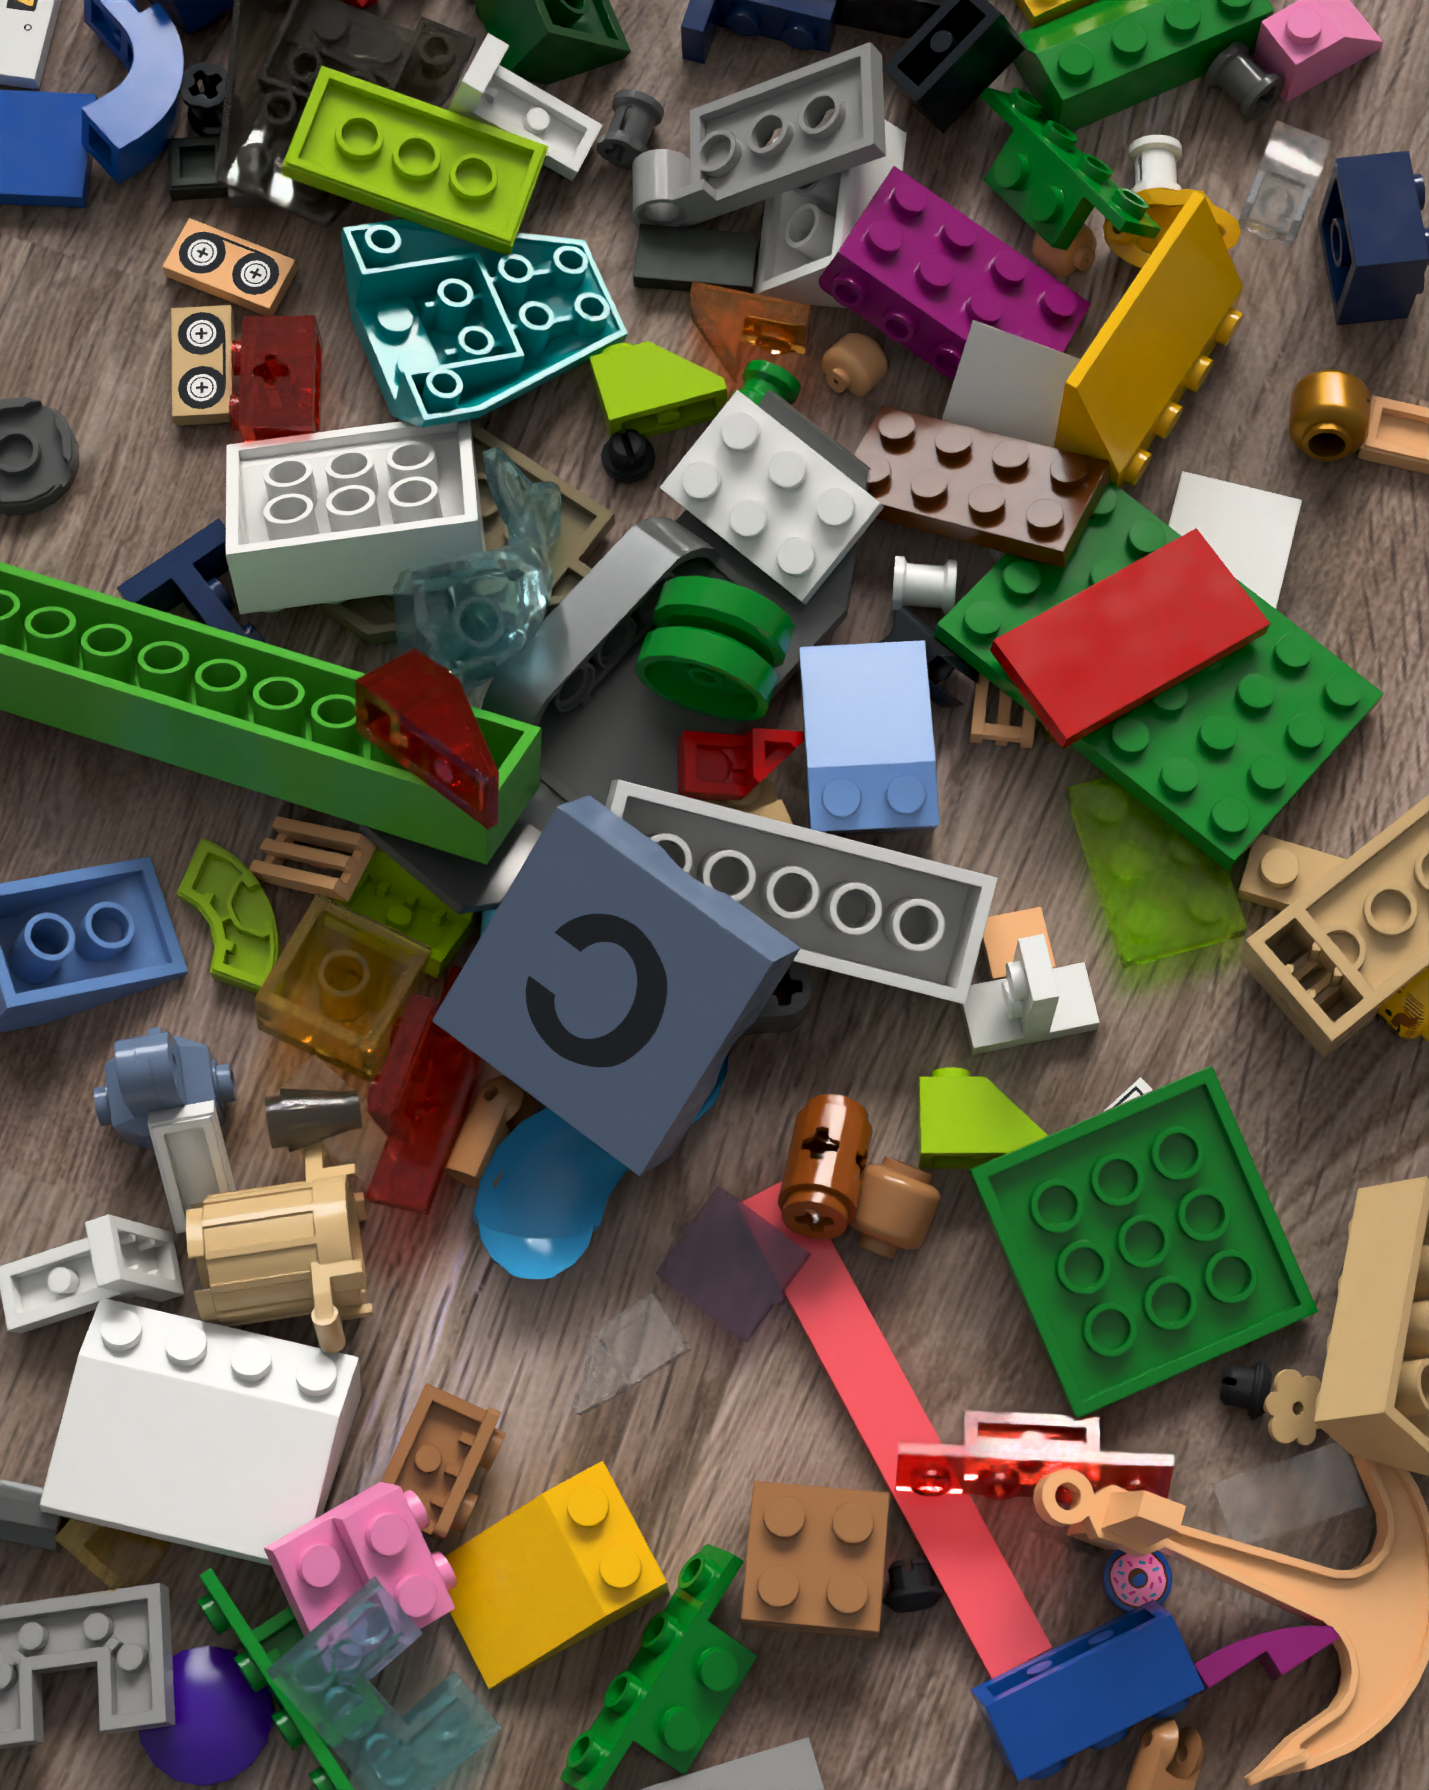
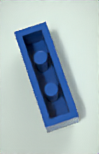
[970,1599,1205,1782]

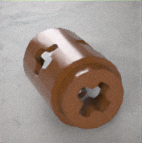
[778,1094,873,1240]

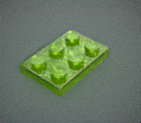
[1066,776,1248,969]

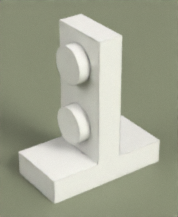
[448,33,603,181]
[960,934,1100,1055]
[0,1214,184,1334]

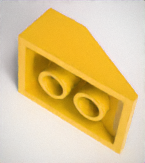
[444,1461,670,1690]

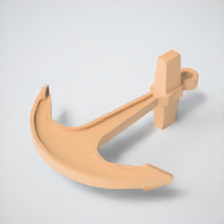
[1033,1456,1429,1786]

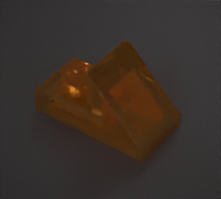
[690,281,811,383]

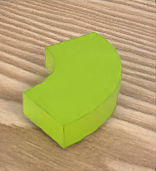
[176,838,281,999]

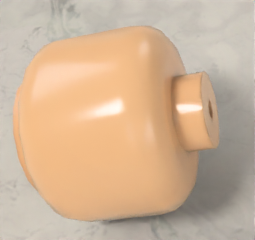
[1032,224,1097,277]
[821,332,888,396]

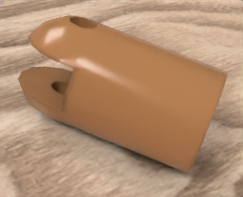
[443,1075,536,1190]
[1125,1717,1204,1790]

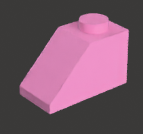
[1252,0,1383,103]

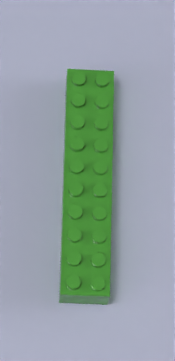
[0,562,542,865]

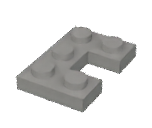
[0,1583,175,1749]

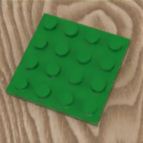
[967,1066,1318,1419]

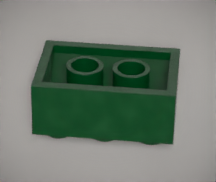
[474,0,631,85]

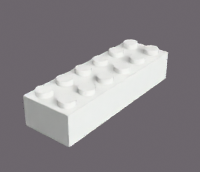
[605,779,998,1004]

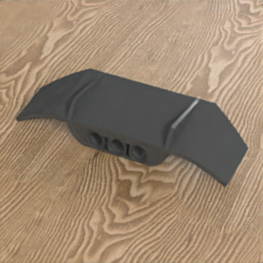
[359,390,871,914]

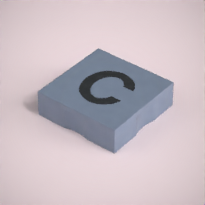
[432,795,801,1176]

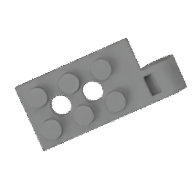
[632,42,886,228]

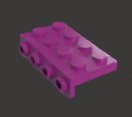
[818,166,1091,381]

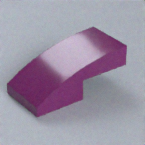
[1194,1626,1340,1694]

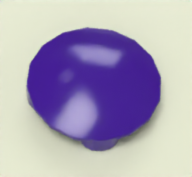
[139,1645,275,1787]

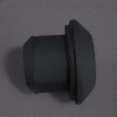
[601,429,655,483]
[1219,1361,1272,1420]
[882,1558,943,1613]

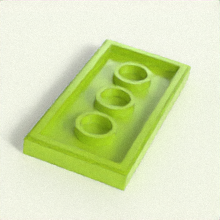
[282,66,549,255]

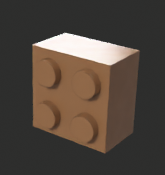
[741,1480,890,1640]

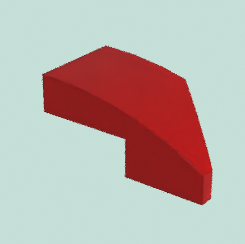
[677,728,804,801]

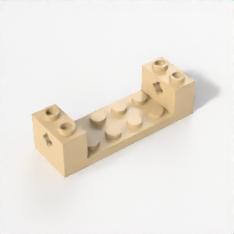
[1240,794,1429,1059]

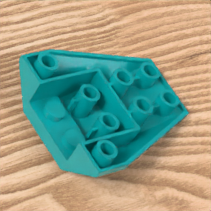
[341,219,628,428]

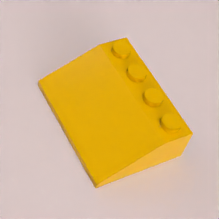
[1054,191,1244,489]

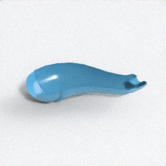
[472,1052,729,1279]

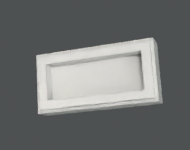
[148,1100,236,1234]

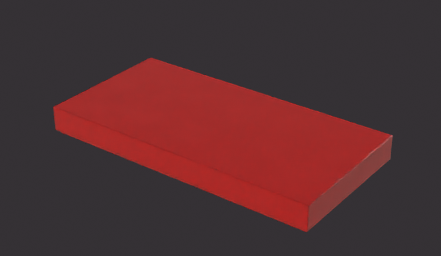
[990,528,1270,749]

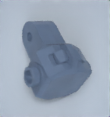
[94,1027,237,1151]

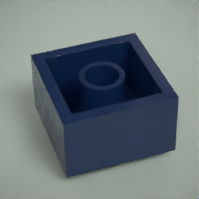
[1317,151,1429,325]

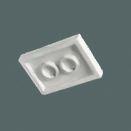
[660,390,884,605]

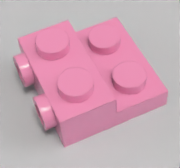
[264,1482,457,1674]

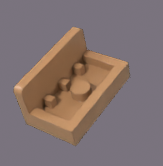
[381,1383,506,1542]

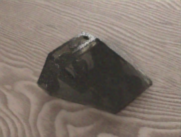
[216,0,476,228]

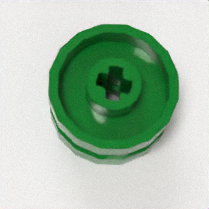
[635,576,795,721]

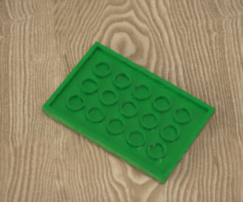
[934,480,1384,871]

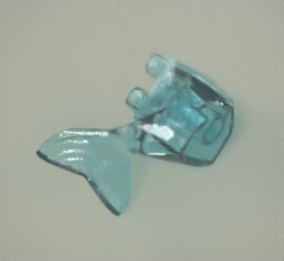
[393,447,561,695]

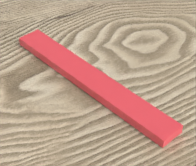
[738,1181,1053,1680]

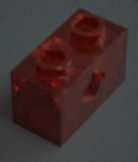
[229,315,323,442]

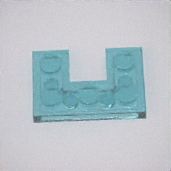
[266,1576,502,1790]

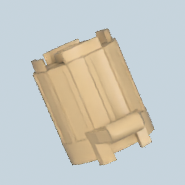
[186,1141,374,1354]

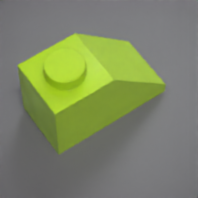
[589,341,728,439]
[917,1067,1048,1169]

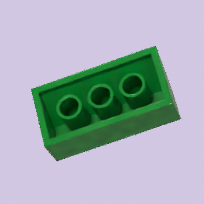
[1013,0,1275,132]

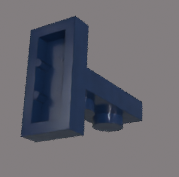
[681,0,836,64]
[117,518,266,643]

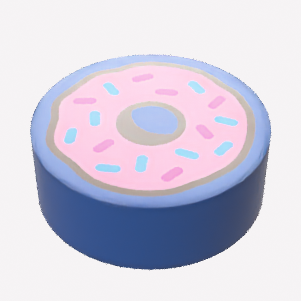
[1102,1550,1172,1613]

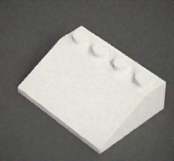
[226,419,489,614]
[40,1298,361,1566]

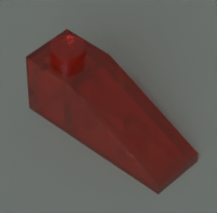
[355,648,499,829]

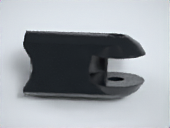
[876,607,980,708]

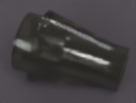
[265,1088,363,1153]

